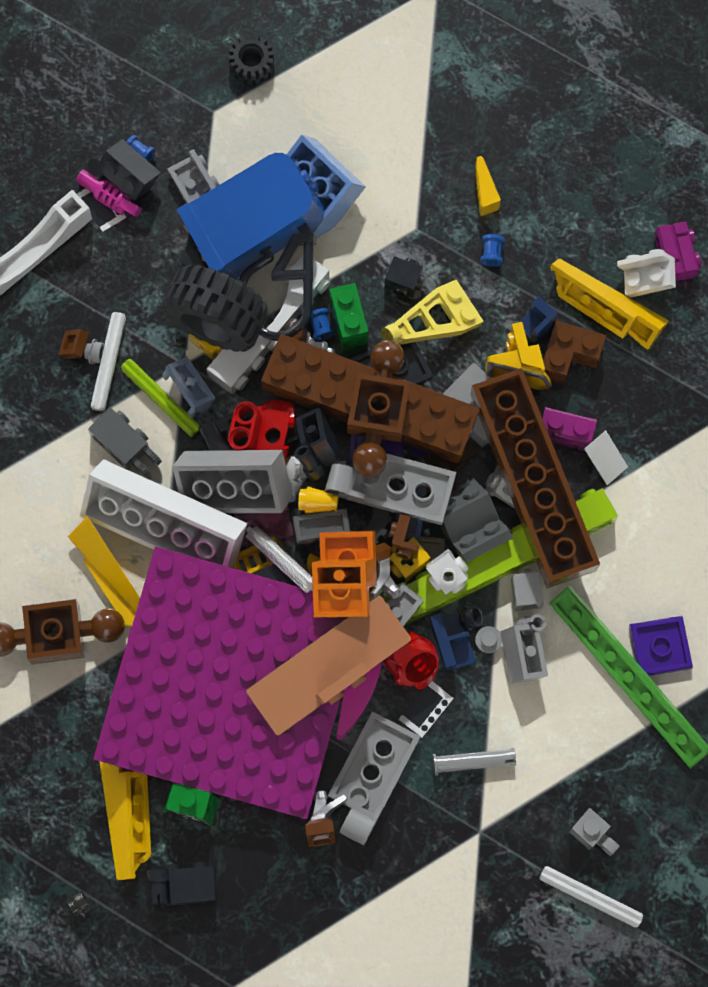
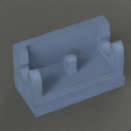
[162,357,216,418]

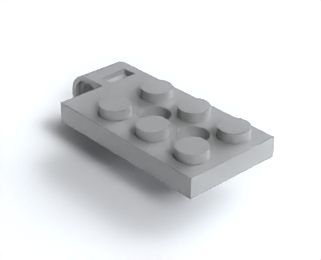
[325,454,456,525]
[328,711,421,846]

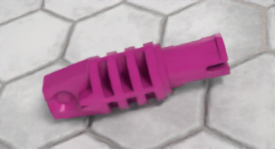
[76,170,142,217]

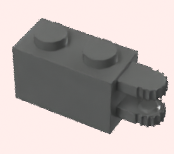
[88,407,162,477]

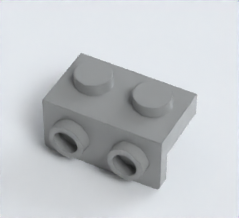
[167,149,219,203]

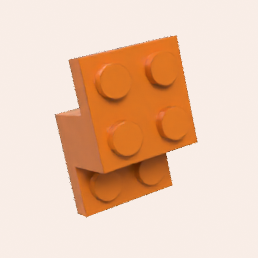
[312,531,377,617]

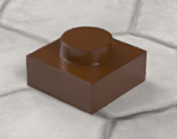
[58,329,89,359]

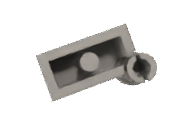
[500,614,548,684]

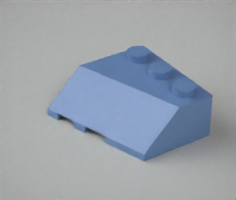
[286,135,366,238]

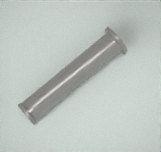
[433,748,516,776]

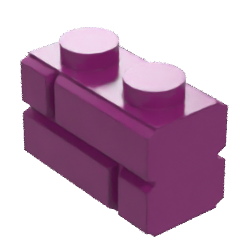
[654,222,702,282]
[542,407,597,451]

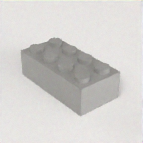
[172,450,293,513]

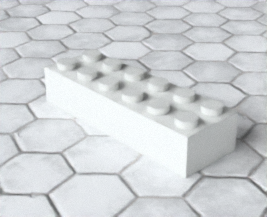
[80,459,247,568]

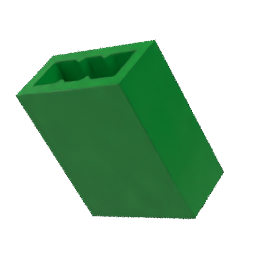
[330,283,368,357]

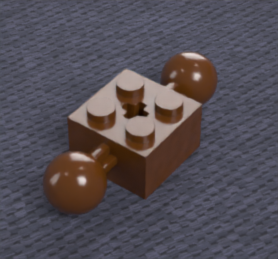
[347,340,410,477]
[0,599,125,665]

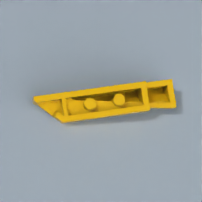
[550,259,668,350]
[68,517,140,628]
[100,762,151,880]

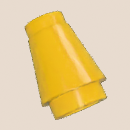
[298,487,338,513]

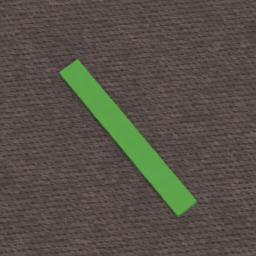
[549,585,708,769]

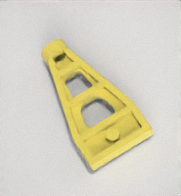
[381,280,484,345]

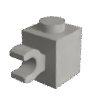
[569,808,619,856]

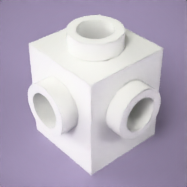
[426,549,469,594]

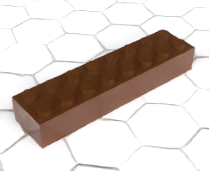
[261,334,480,464]
[470,368,600,589]

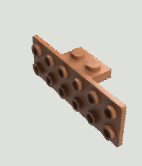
[246,596,411,735]

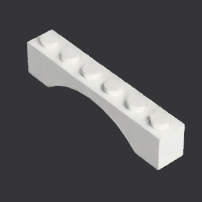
[0,190,92,295]
[207,255,330,395]

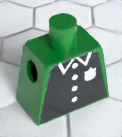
[162,782,220,826]

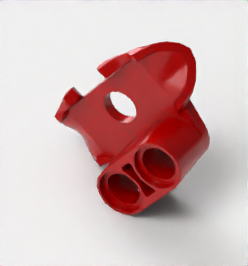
[228,399,295,460]

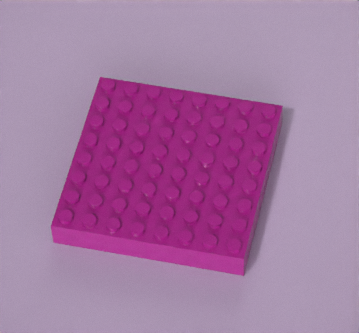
[93,546,348,819]

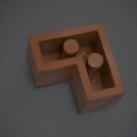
[543,321,606,385]

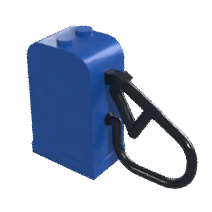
[177,153,324,341]

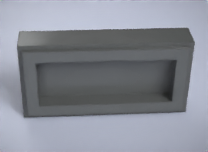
[293,508,350,545]

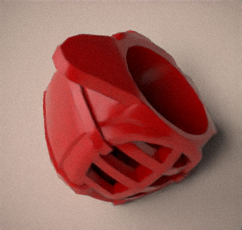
[382,631,440,690]

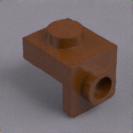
[389,514,419,560]

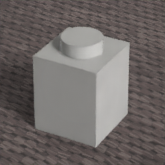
[511,569,544,611]

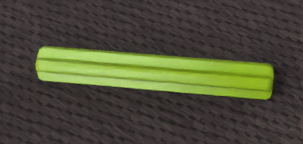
[121,359,201,437]

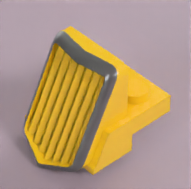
[485,322,552,390]

